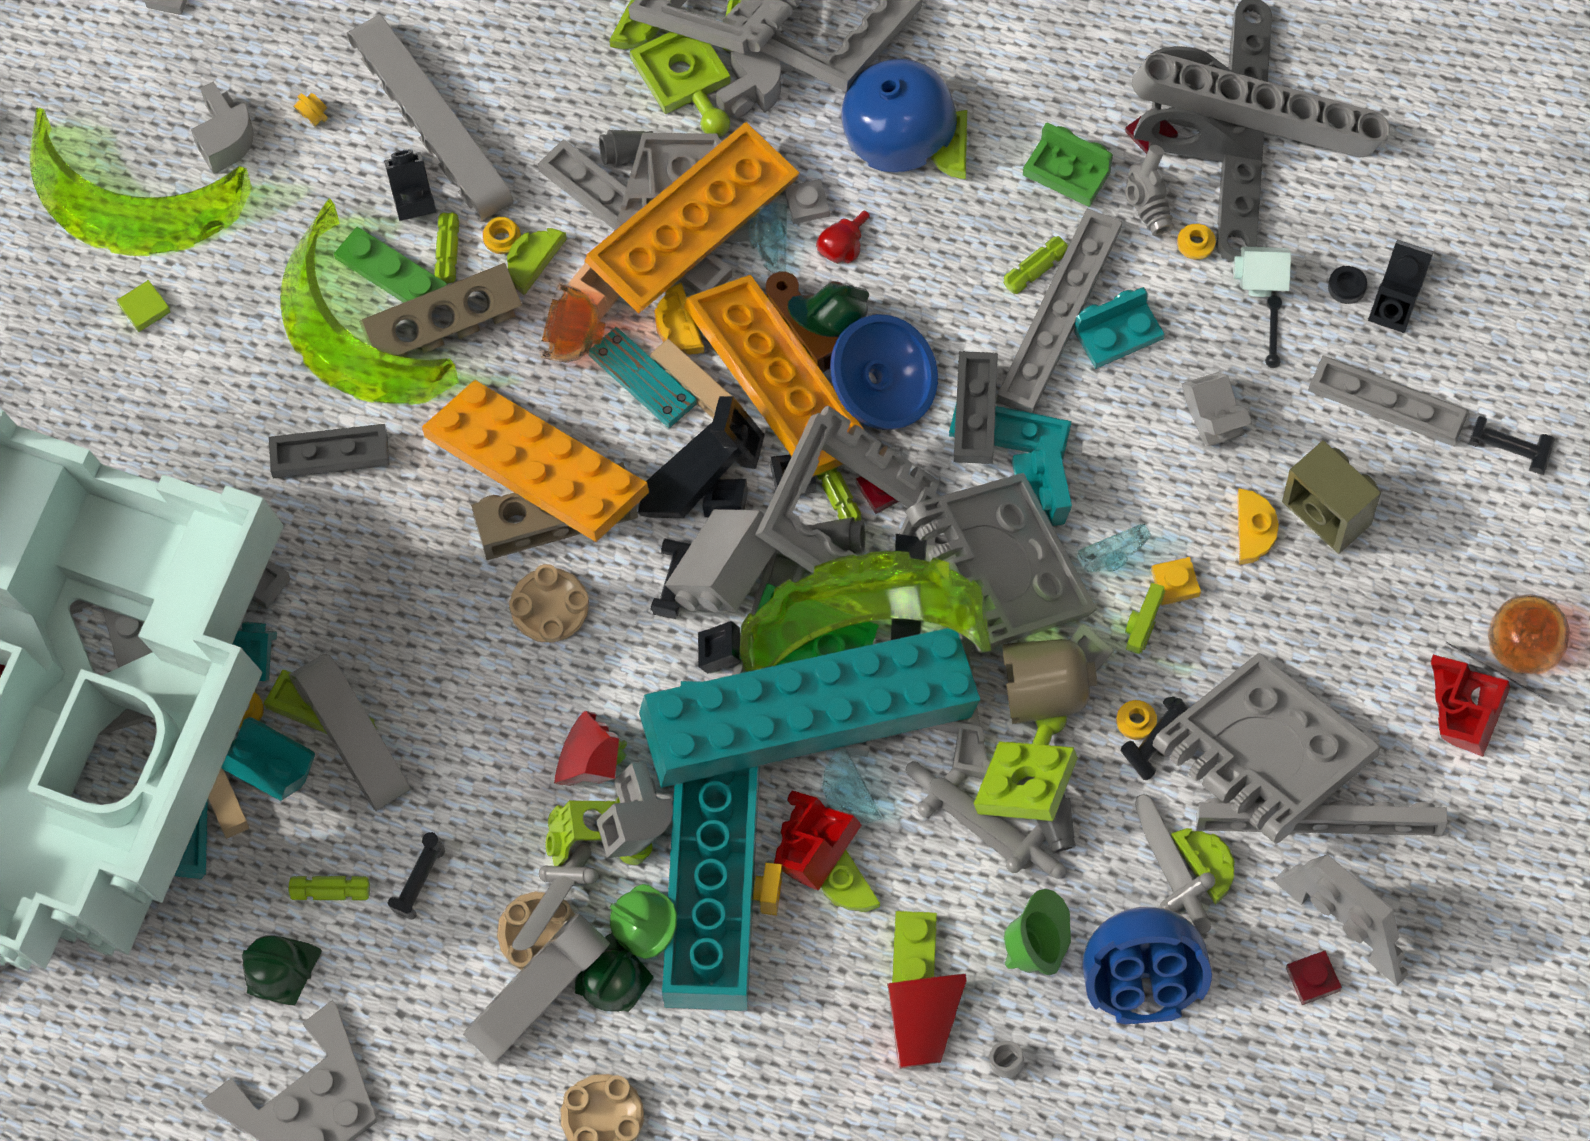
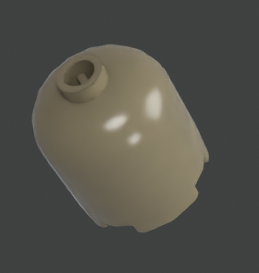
[1002,639,1098,724]

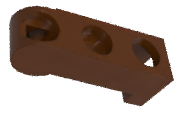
[766,271,839,373]

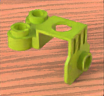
[545,796,653,866]

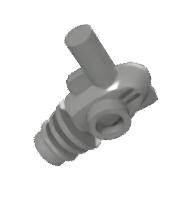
[1125,145,1174,236]

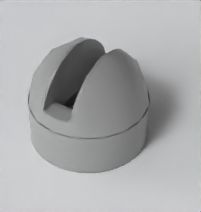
[989,1041,1024,1078]

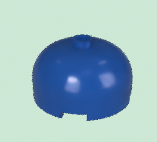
[841,59,957,172]
[1083,907,1212,1024]

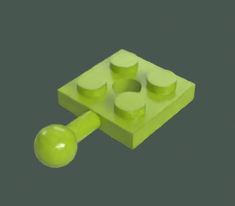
[630,32,731,138]
[973,716,1078,821]

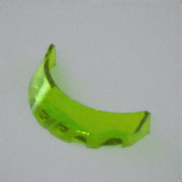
[29,107,252,256]
[280,198,459,405]
[740,551,991,672]

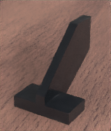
[638,396,765,518]

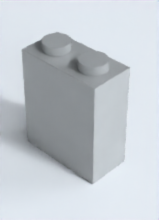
[665,510,776,612]

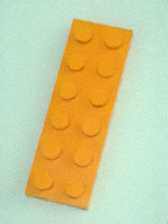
[585,122,800,314]
[684,274,864,477]
[422,380,649,542]

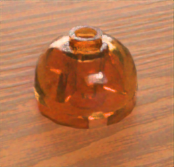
[540,283,606,363]
[1488,594,1570,674]

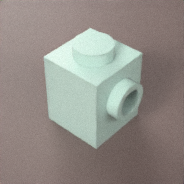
[1233,247,1291,297]

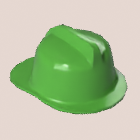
[610,884,677,959]
[1004,888,1071,975]

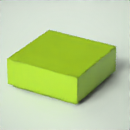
[116,280,171,332]

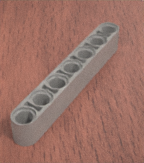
[347,14,514,222]
[1132,53,1390,157]

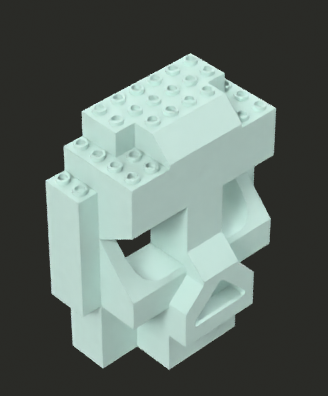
[0,409,284,971]

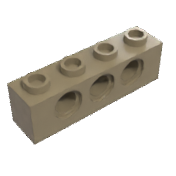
[359,263,522,367]
[471,462,638,560]

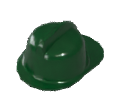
[787,281,869,337]
[575,933,654,1012]
[242,935,322,1006]

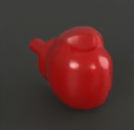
[816,210,870,264]

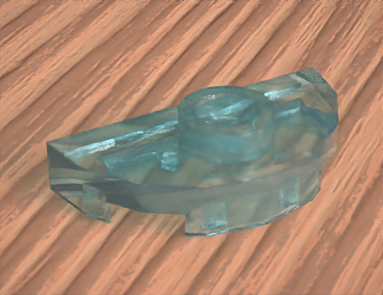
[749,203,787,273]
[1077,524,1151,572]
[822,746,883,824]

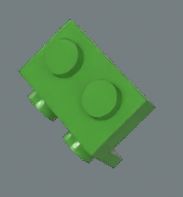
[1023,123,1113,207]

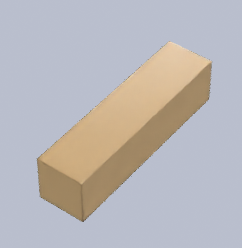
[651,339,731,418]
[208,768,250,839]

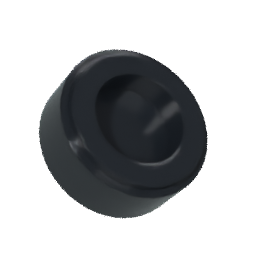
[1328,266,1367,304]

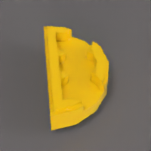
[654,283,705,355]
[1237,488,1279,565]

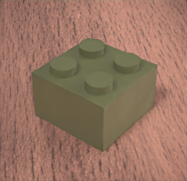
[1282,440,1381,554]

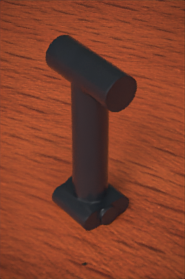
[1468,416,1555,475]
[651,538,691,619]
[1120,696,1188,780]
[387,832,445,920]

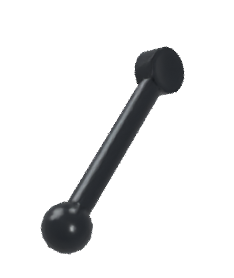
[1265,295,1282,368]

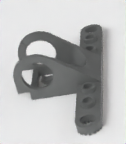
[1133,0,1272,262]

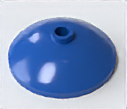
[830,314,938,430]

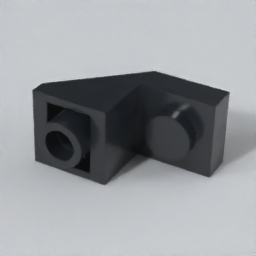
[384,149,437,221]
[1368,239,1434,333]

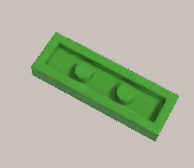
[334,226,447,303]

